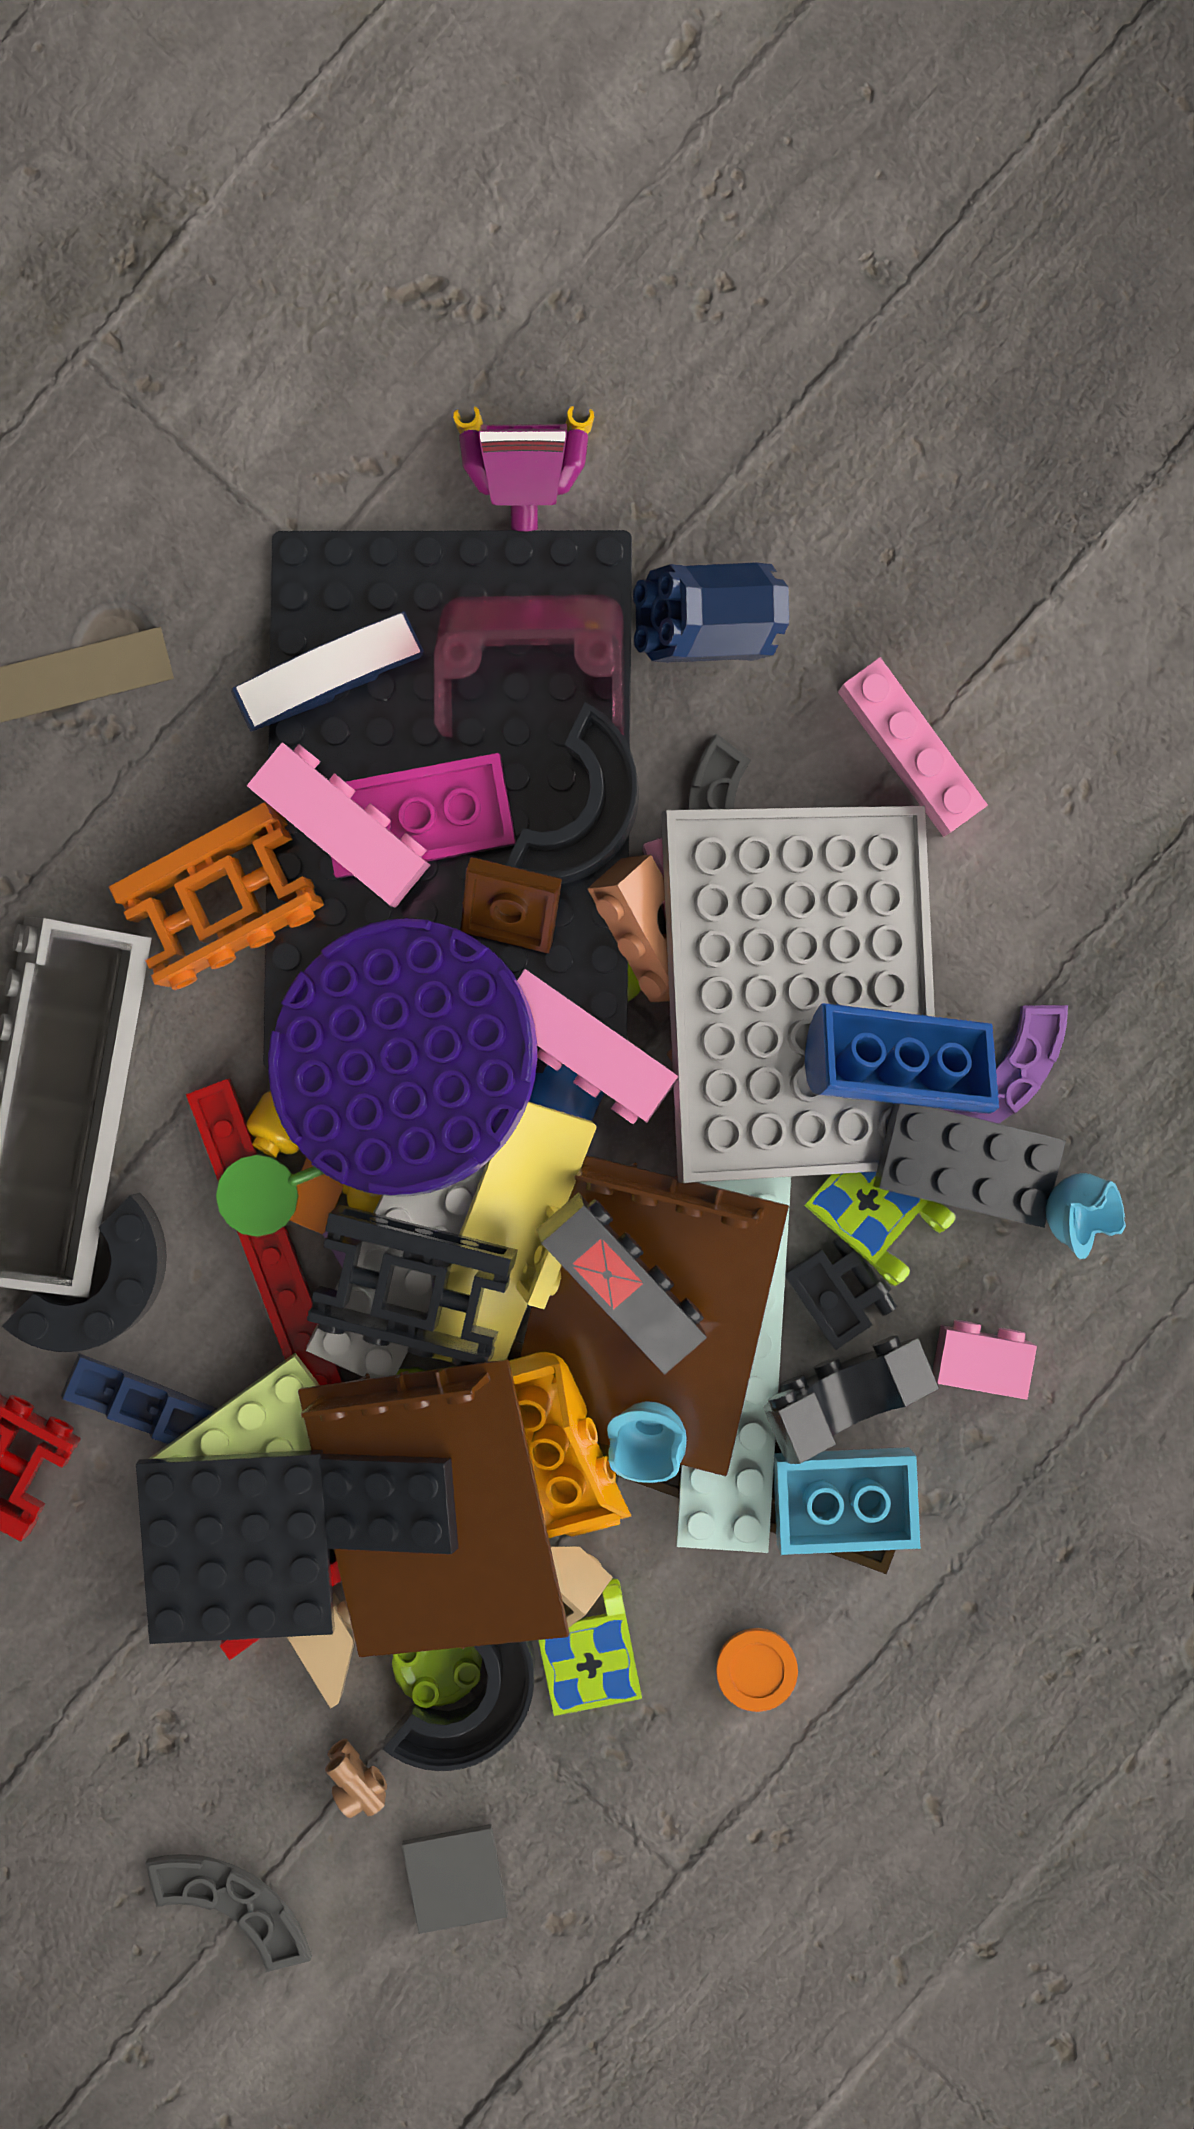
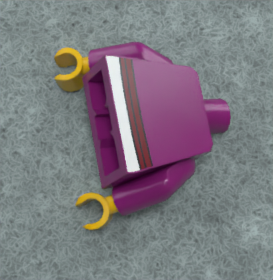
[453,406,594,531]

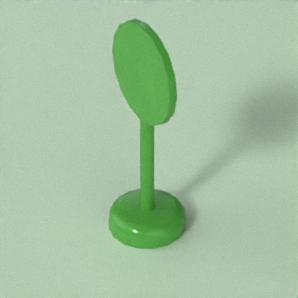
[216,1155,324,1237]

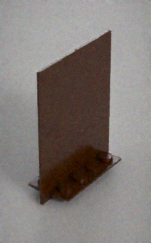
[520,1155,789,1476]
[298,1359,570,1657]

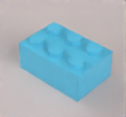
[774,1447,921,1555]

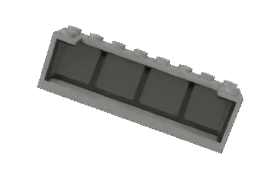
[0,917,152,1298]

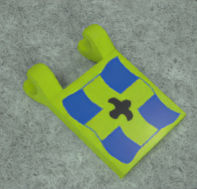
[804,1171,955,1286]
[539,1578,642,1716]

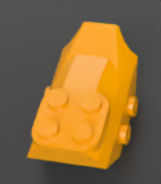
[509,1352,631,1538]

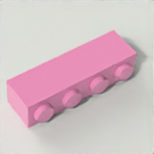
[838,657,988,837]
[247,743,430,908]
[517,969,678,1125]

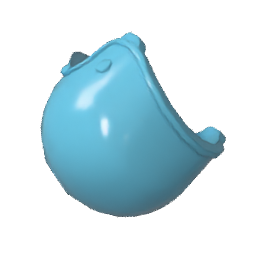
[1046,1173,1126,1259]
[607,1402,687,1483]

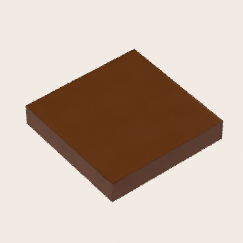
[460,857,562,953]

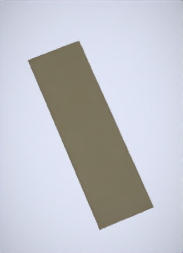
[0,627,174,723]

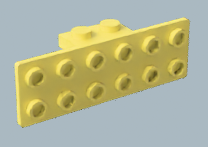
[433,1102,596,1362]

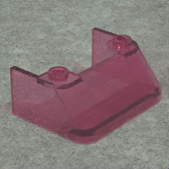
[434,595,624,737]

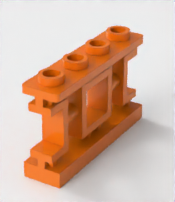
[109,802,324,990]

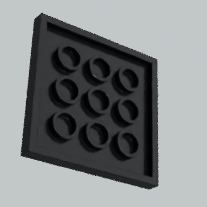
[136,1450,335,1644]

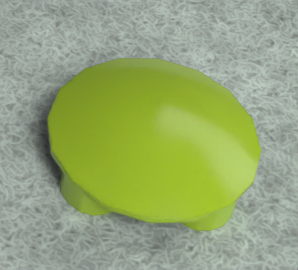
[392,1646,482,1708]

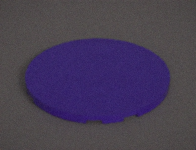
[268,918,537,1197]

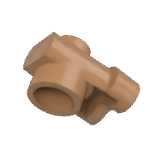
[325,1739,387,1818]

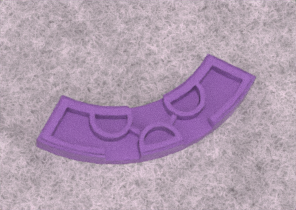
[939,1005,1068,1124]

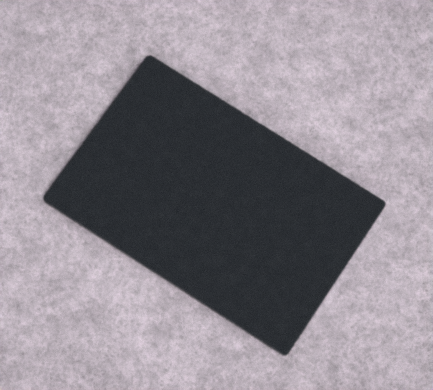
[263,530,632,1073]

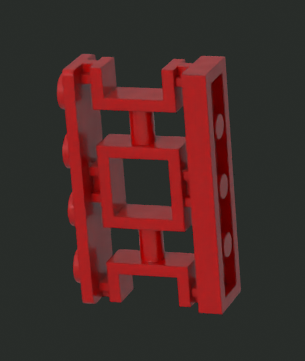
[0,1395,81,1542]

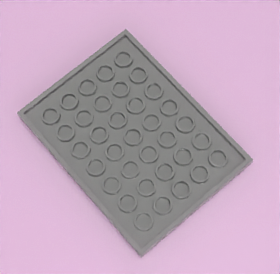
[661,806,939,1183]

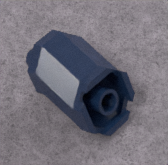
[633,562,789,663]

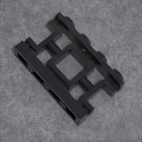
[307,1205,518,1366]

